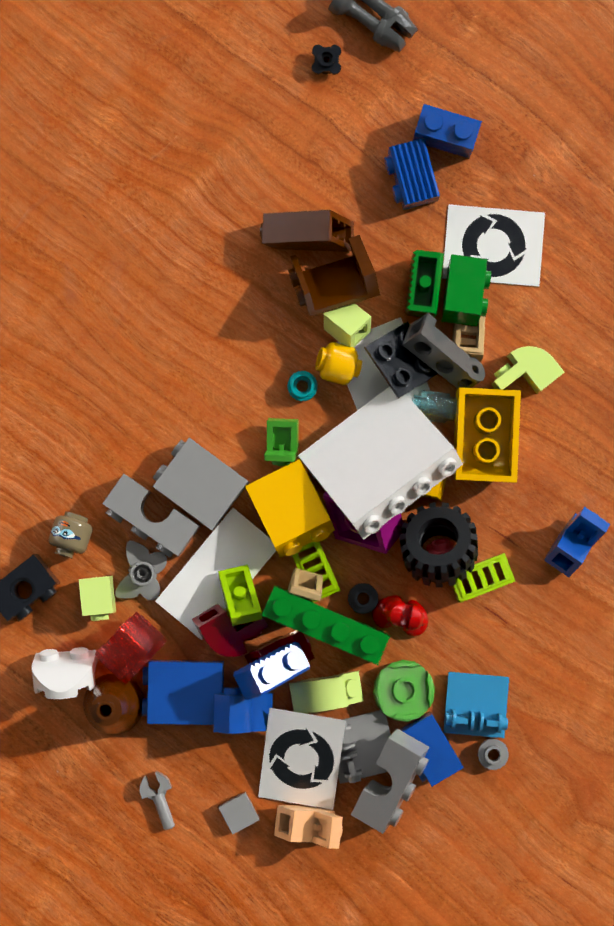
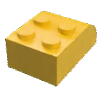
[453,387,521,483]

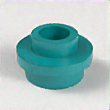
[287,371,318,401]

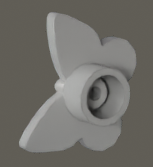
[115,541,167,600]

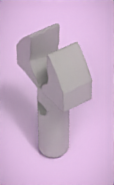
[139,771,175,830]

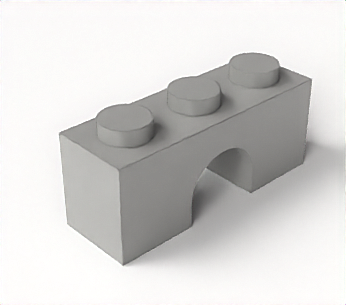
[102,474,201,558]
[351,729,430,834]

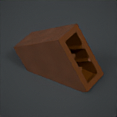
[260,210,354,252]

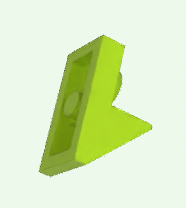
[218,564,263,626]

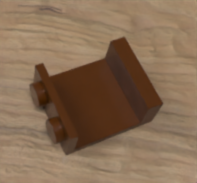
[288,235,380,317]

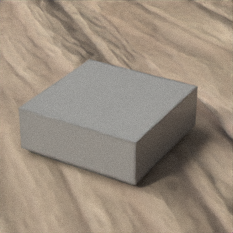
[218,791,260,835]

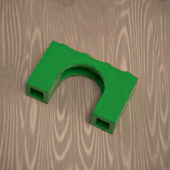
[262,585,390,665]

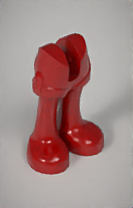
[372,595,428,637]

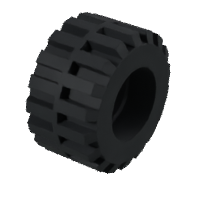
[400,502,478,587]

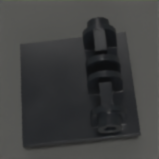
[364,321,438,399]

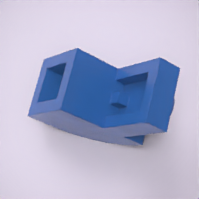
[544,507,610,577]

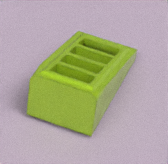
[292,541,340,603]
[452,553,515,603]

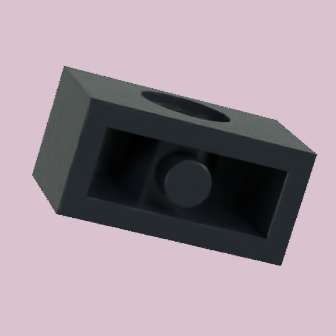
[0,554,60,622]

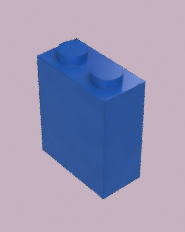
[142,660,224,725]

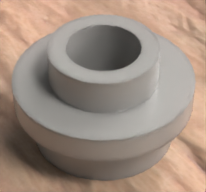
[478,739,509,770]

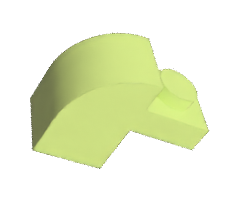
[491,346,565,394]
[289,671,364,713]

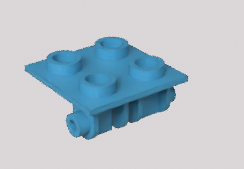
[443,672,509,738]

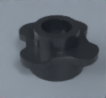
[312,44,342,75]

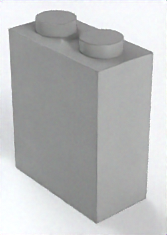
[153,437,249,531]

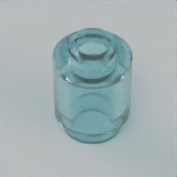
[412,390,457,423]

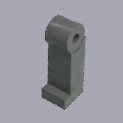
[402,313,485,388]

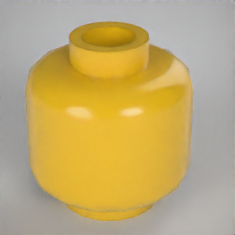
[315,342,362,385]

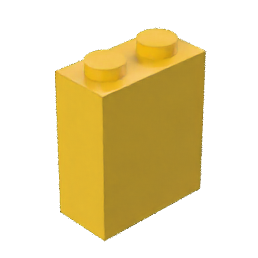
[245,459,335,558]

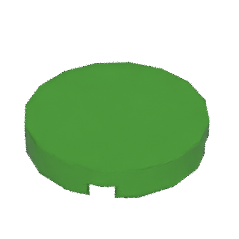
[373,660,435,722]

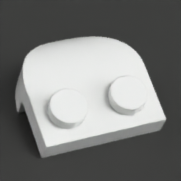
[31,647,98,699]

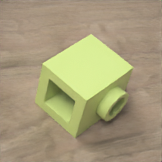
[323,303,371,348]
[79,576,116,621]

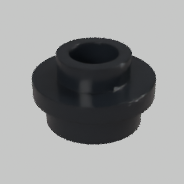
[348,583,378,614]

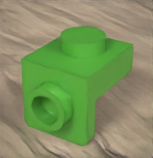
[264,418,299,466]

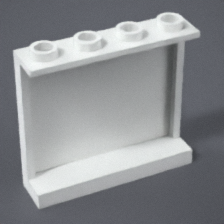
[298,386,463,540]

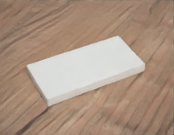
[155,508,276,640]

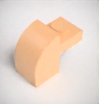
[274,805,343,849]

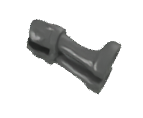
[328,0,418,52]

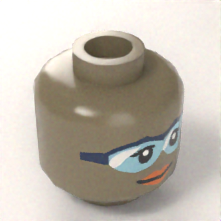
[48,511,93,559]

